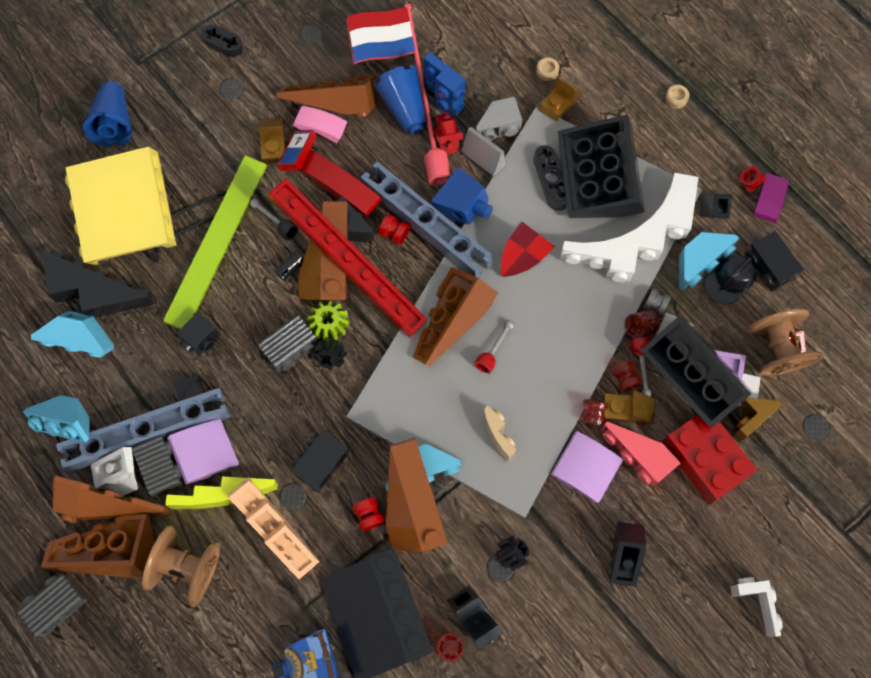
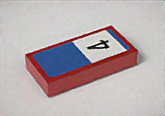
[277,130,317,171]

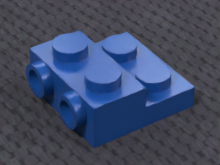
[424,52,466,116]

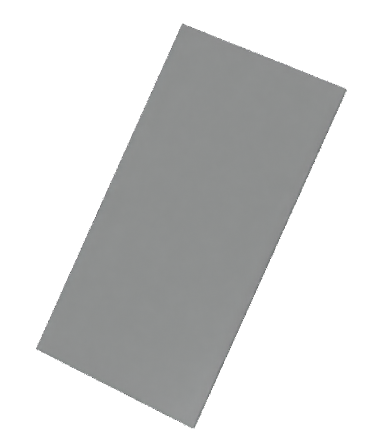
[346,106,702,519]

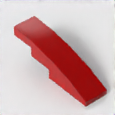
[299,149,382,217]

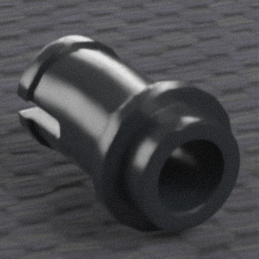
[274,251,304,281]

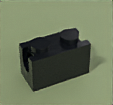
[745,231,804,292]
[291,430,350,493]

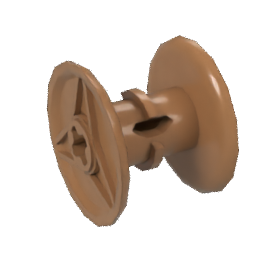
[746,309,824,376]
[142,525,220,608]

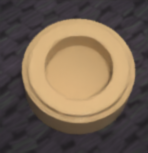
[536,57,559,81]
[665,85,689,109]

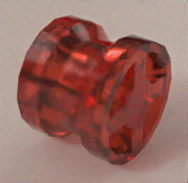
[581,399,609,424]
[437,633,464,662]

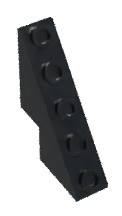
[42,251,154,318]

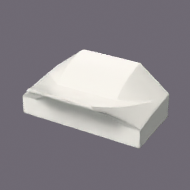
[91,447,138,496]

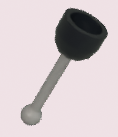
[250,199,298,241]

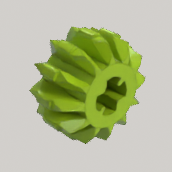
[307,300,349,342]

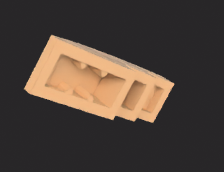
[228,477,319,579]

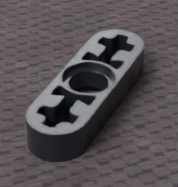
[533,145,567,211]

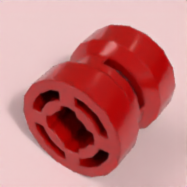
[378,214,411,246]
[352,497,385,532]

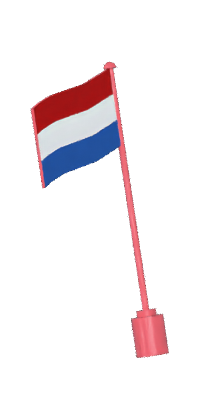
[346,3,451,186]

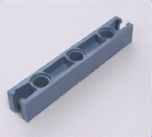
[361,162,492,278]
[56,388,231,473]

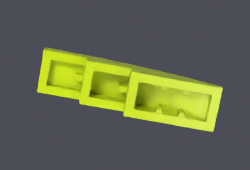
[166,477,278,509]

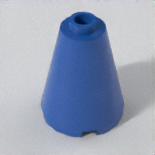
[373,65,426,134]
[82,82,132,147]

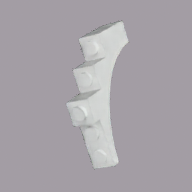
[560,173,699,283]

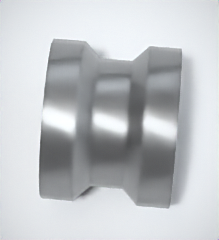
[643,288,671,318]

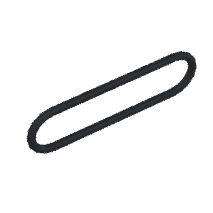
[170,190,228,236]

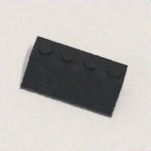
[640,316,753,428]

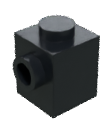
[177,312,220,356]

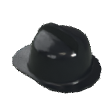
[705,255,756,304]

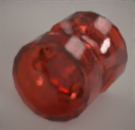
[624,310,660,338]
[610,359,644,393]

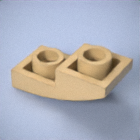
[483,406,517,462]

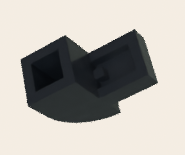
[447,586,502,649]

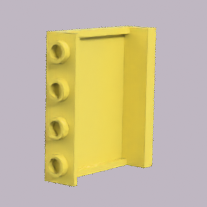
[65,147,177,265]

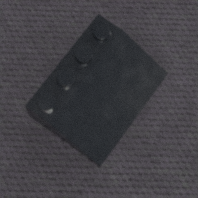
[558,114,645,218]
[320,548,433,678]

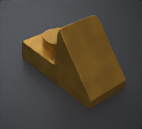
[538,78,582,121]
[258,118,285,163]
[603,391,654,424]
[733,398,783,442]

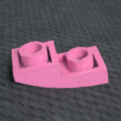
[292,106,347,143]

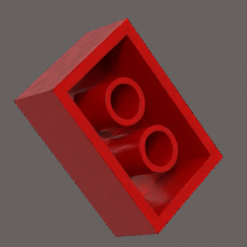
[662,415,758,505]

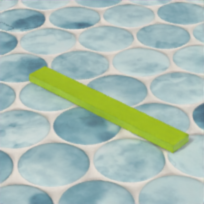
[163,155,267,330]

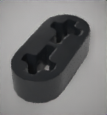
[202,25,243,57]

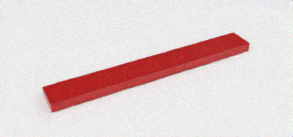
[267,178,428,338]

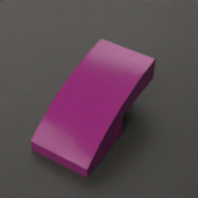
[753,172,789,223]

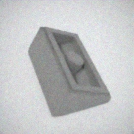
[462,127,506,176]

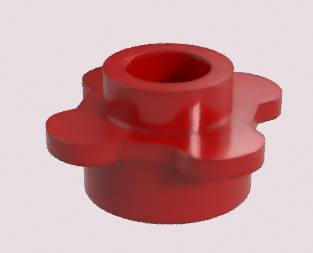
[738,165,767,193]

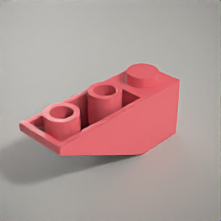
[601,422,680,487]

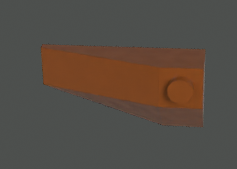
[276,74,377,117]
[299,202,348,300]
[413,267,498,367]
[385,437,447,552]
[53,476,171,524]
[41,514,155,578]

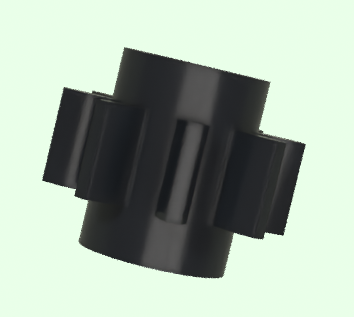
[314,337,347,370]
[496,536,529,571]

